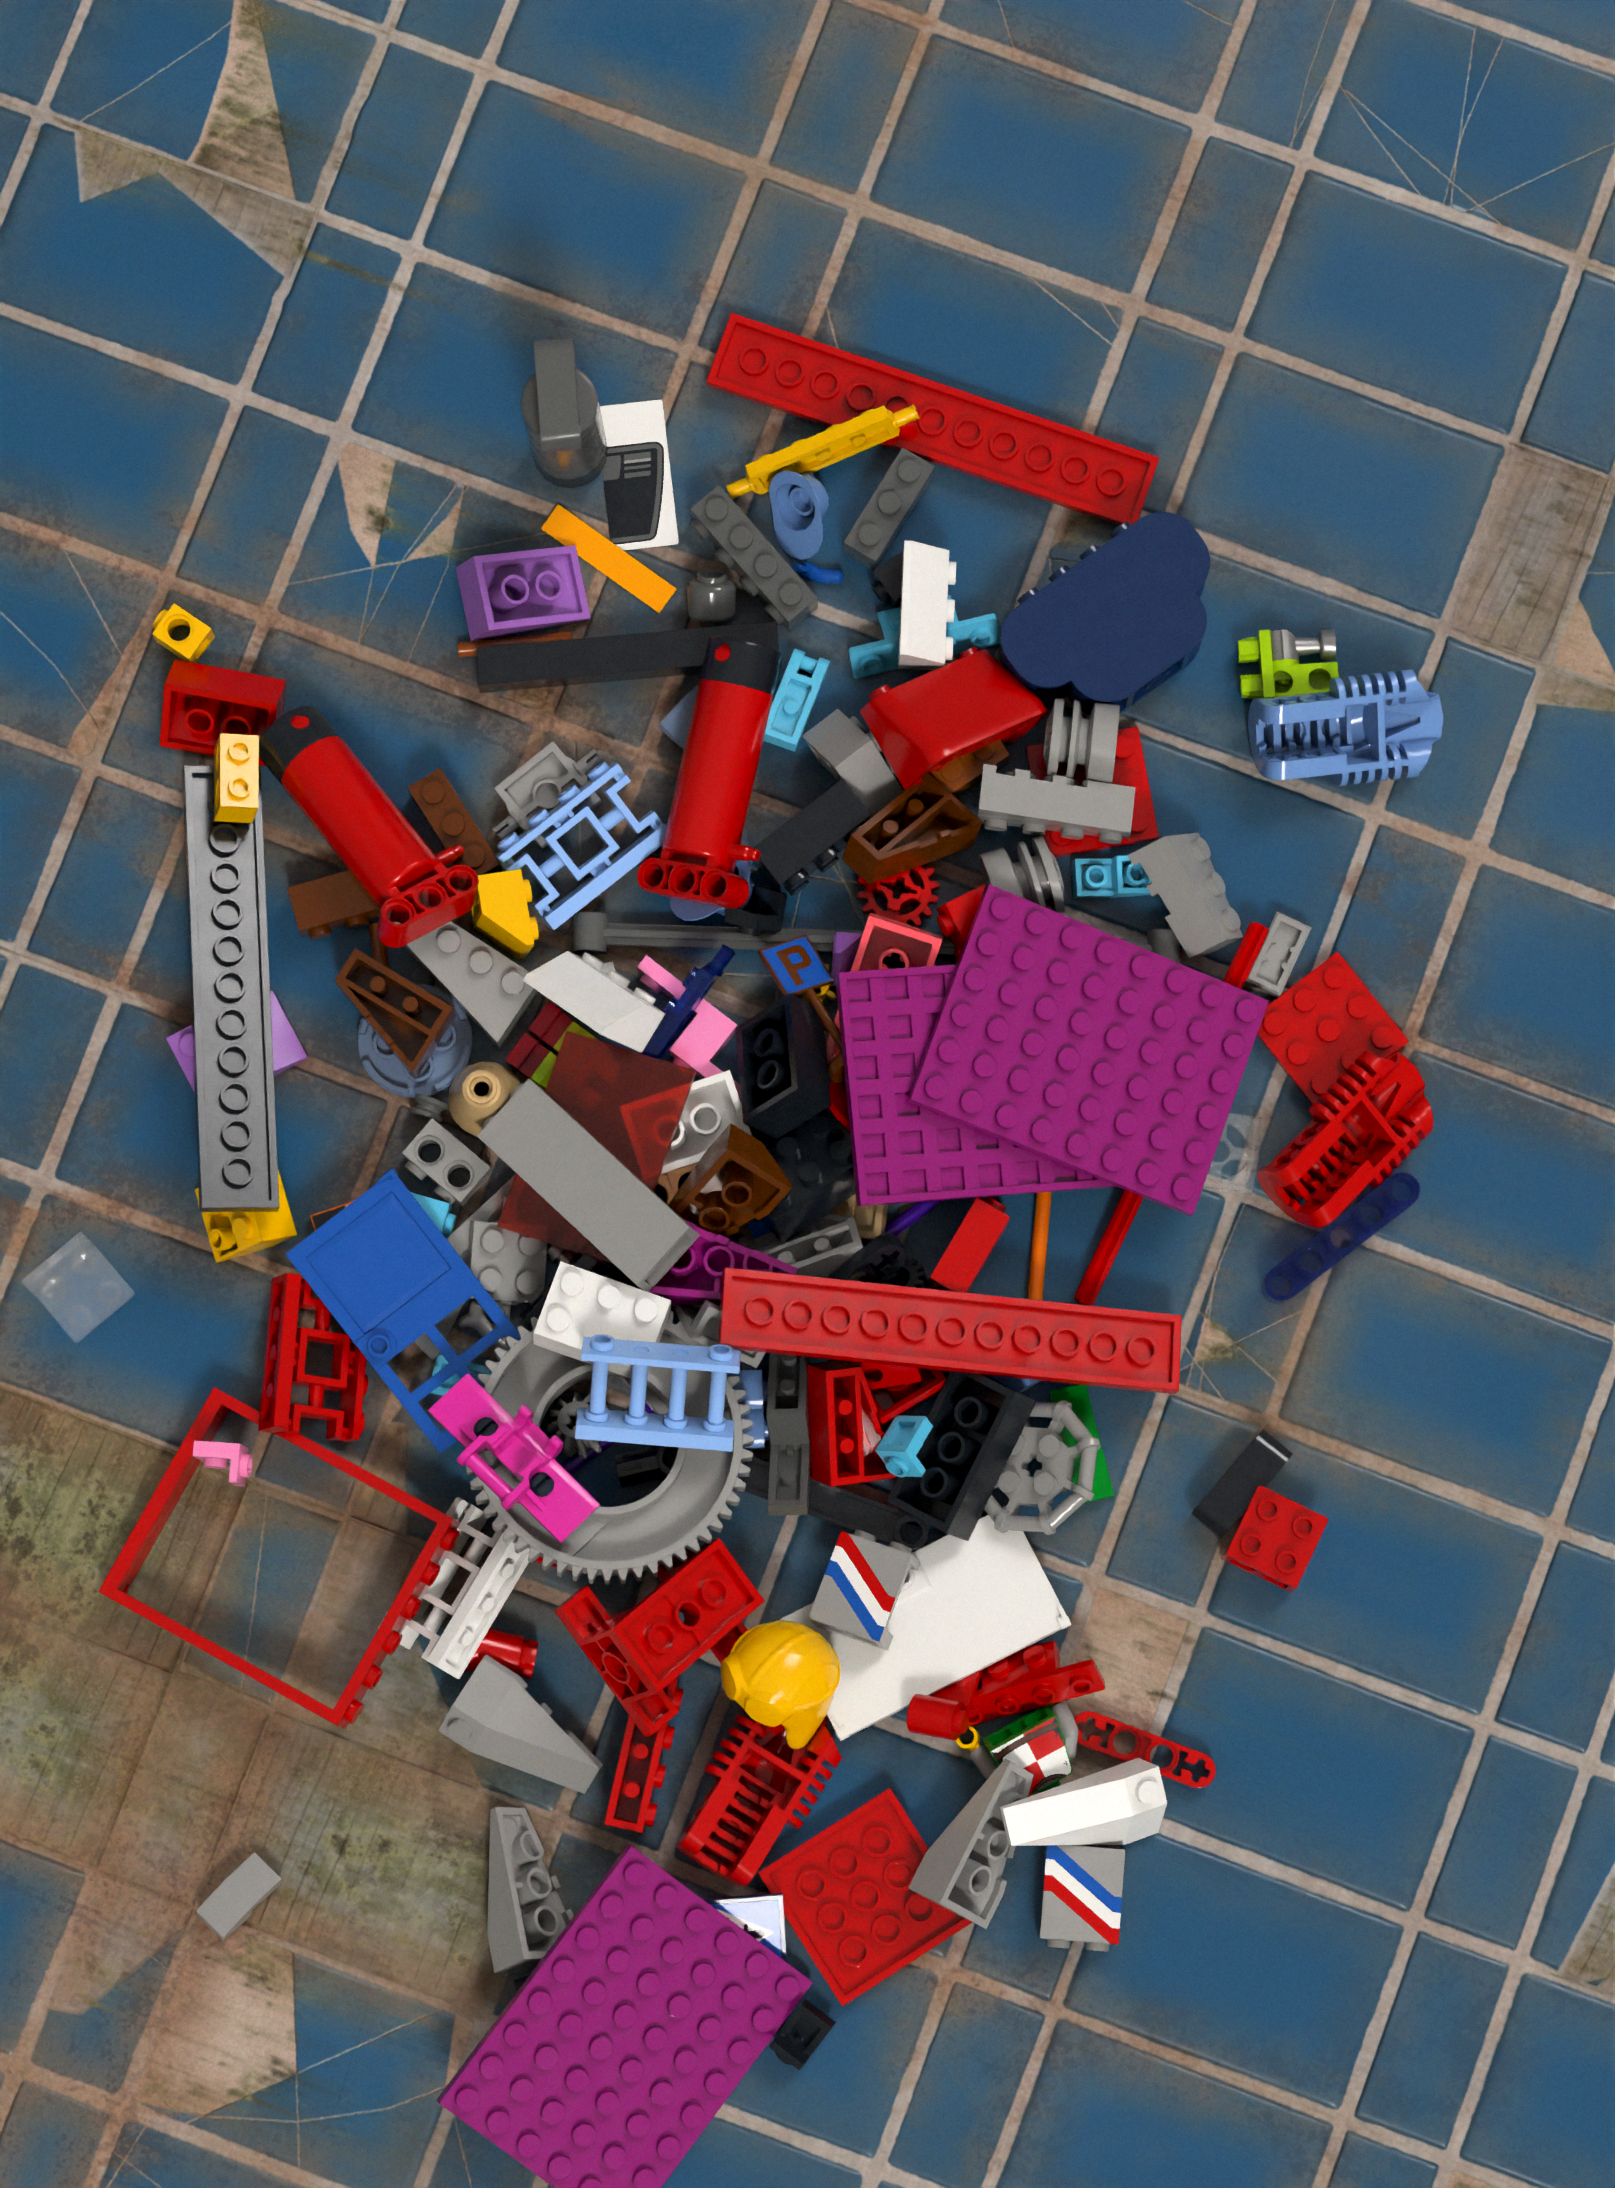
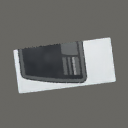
[600,400,679,551]

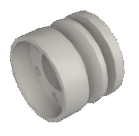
[1043,698,1120,784]
[979,836,1065,914]

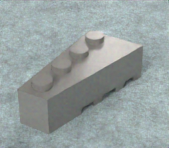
[978,764,1136,844]
[394,905,538,1049]

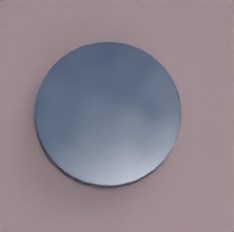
[358,984,473,1099]

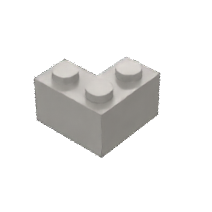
[802,709,904,817]

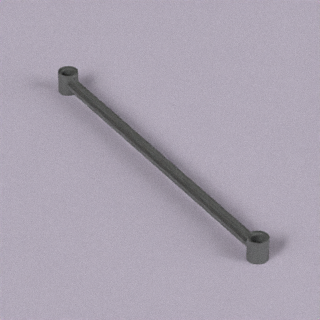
[572,912,1181,964]

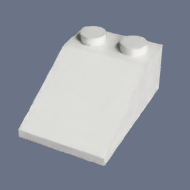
[620,1070,752,1180]

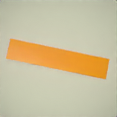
[541,504,676,613]

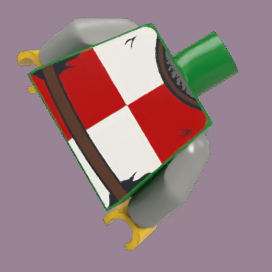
[955,1701,1079,1797]

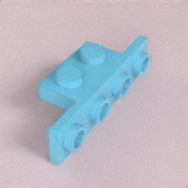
[848,595,1000,678]

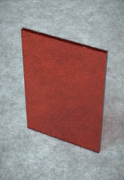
[497,1031,696,1264]

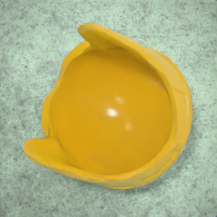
[720,1620,841,1749]

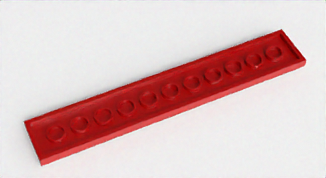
[706,313,1160,526]
[718,1267,1182,1394]

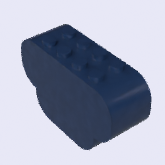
[998,512,1210,715]

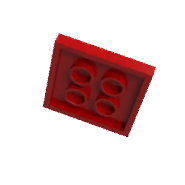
[1025,727,1159,858]
[1257,952,1409,1105]

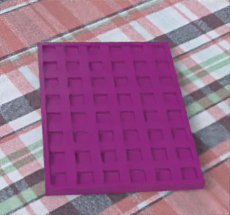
[907,884,1269,1216]
[835,964,1116,1207]
[437,1843,813,2188]

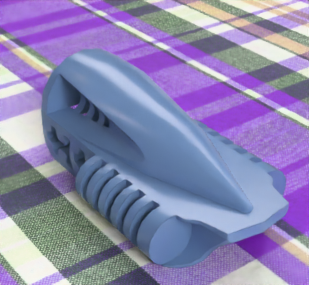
[1248,669,1444,786]

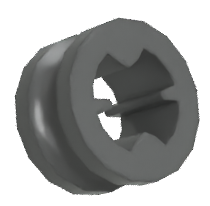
[409,1094,448,1124]

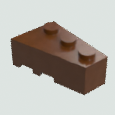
[842,772,983,884]
[335,948,456,1080]

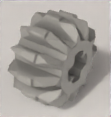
[547,1392,609,1459]

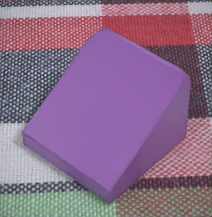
[831,932,863,985]

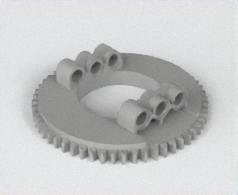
[466,1311,754,1585]

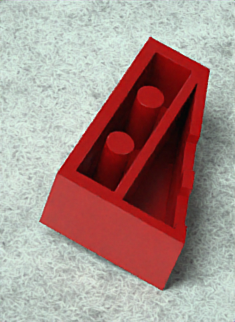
[807,1360,898,1487]

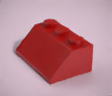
[160,659,287,767]

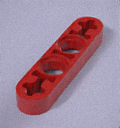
[1074,1711,1216,1788]

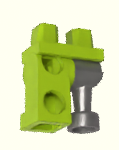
[1237,629,1339,699]

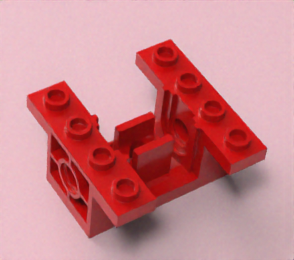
[554,1538,764,1737]

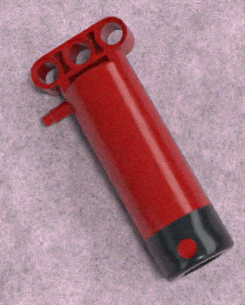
[637,635,782,909]
[259,706,479,948]

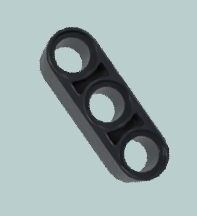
[1191,1429,1293,1539]

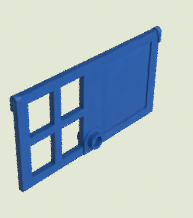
[285,1168,520,1454]

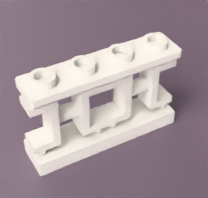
[378,1497,530,1679]

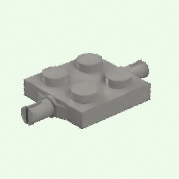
[492,741,603,849]
[467,1196,549,1327]

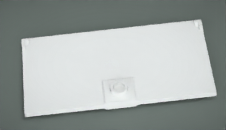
[780,1505,1071,1741]

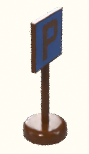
[758,935,845,1083]

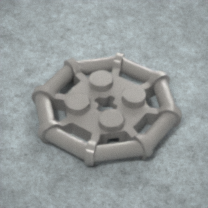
[984,1400,1101,1536]

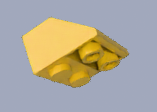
[471,869,539,960]
[195,1170,297,1263]

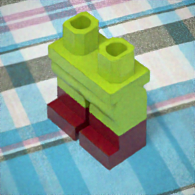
[505,1001,624,1114]

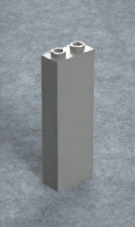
[477,1079,700,1292]

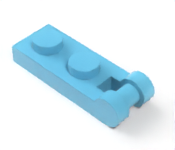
[763,648,831,752]

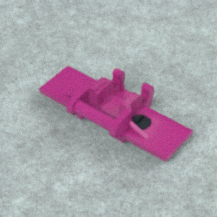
[428,1373,600,1544]

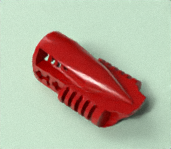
[1257,1051,1433,1228]
[676,1707,843,1887]

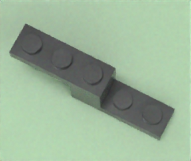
[766,1353,811,1516]

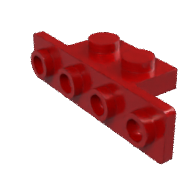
[969,1640,1105,1726]

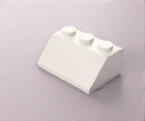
[898,540,956,670]
[523,951,666,1053]

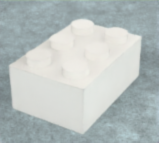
[533,1261,671,1379]

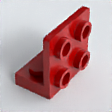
[1221,1486,1328,1593]

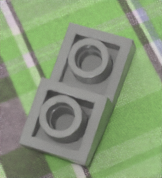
[196,1852,282,1941]

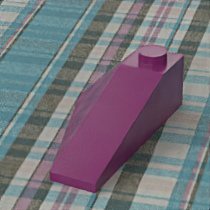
[638,1219,797,1306]

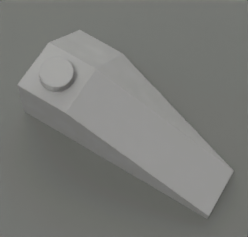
[438,1655,603,1794]
[908,1759,1033,1929]
[487,1807,574,1973]

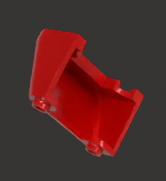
[860,647,1048,790]

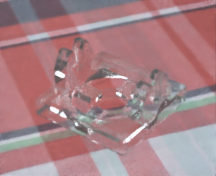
[1203,1113,1262,1195]

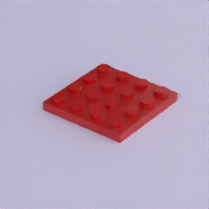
[758,1788,972,2006]

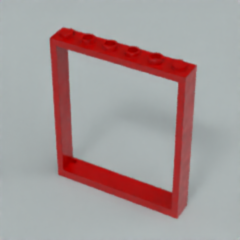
[98,1387,460,1729]

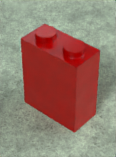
[929,1197,1010,1293]

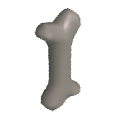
[459,1301,509,1363]

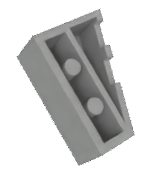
[1127,832,1243,958]

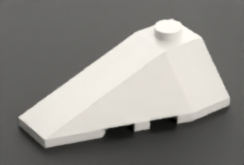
[1000,1758,1167,1846]

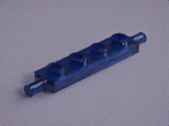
[606,944,736,1118]

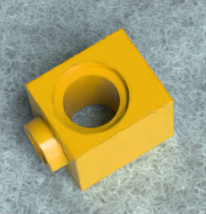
[152,603,215,663]

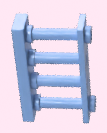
[575,1334,741,1452]

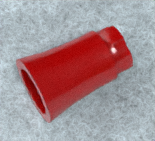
[464,1628,539,1679]

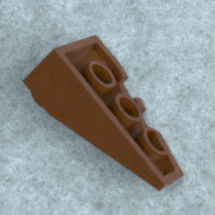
[668,1123,792,1237]

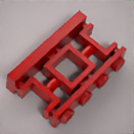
[258,1273,368,1444]

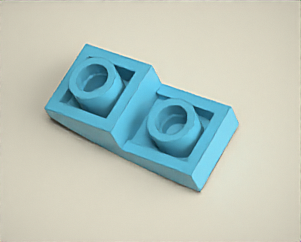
[1071,856,1151,899]

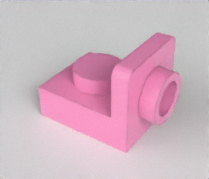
[193,1441,253,1486]

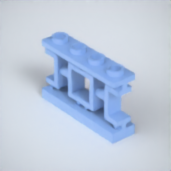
[495,761,667,930]

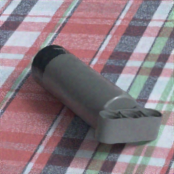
[520,334,608,489]

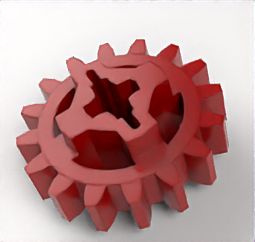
[857,864,940,928]

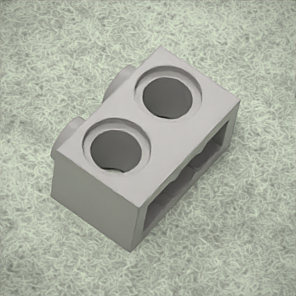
[402,1118,493,1206]

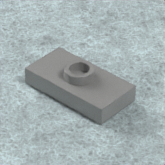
[1245,912,1312,997]

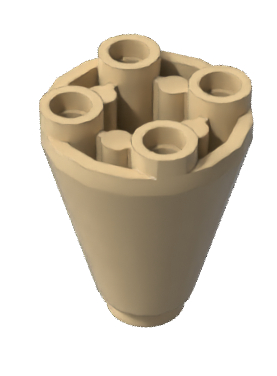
[448,1061,521,1138]

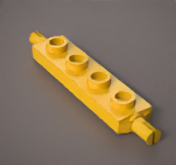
[726,404,920,500]

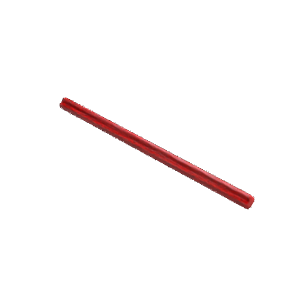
[1074,921,1269,1306]

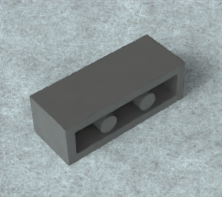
[843,447,935,570]

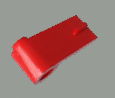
[907,1669,983,1740]

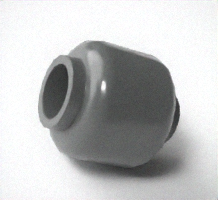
[687,570,736,628]

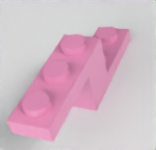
[637,955,742,1104]

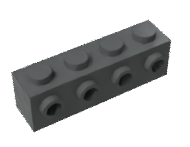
[689,485,818,632]

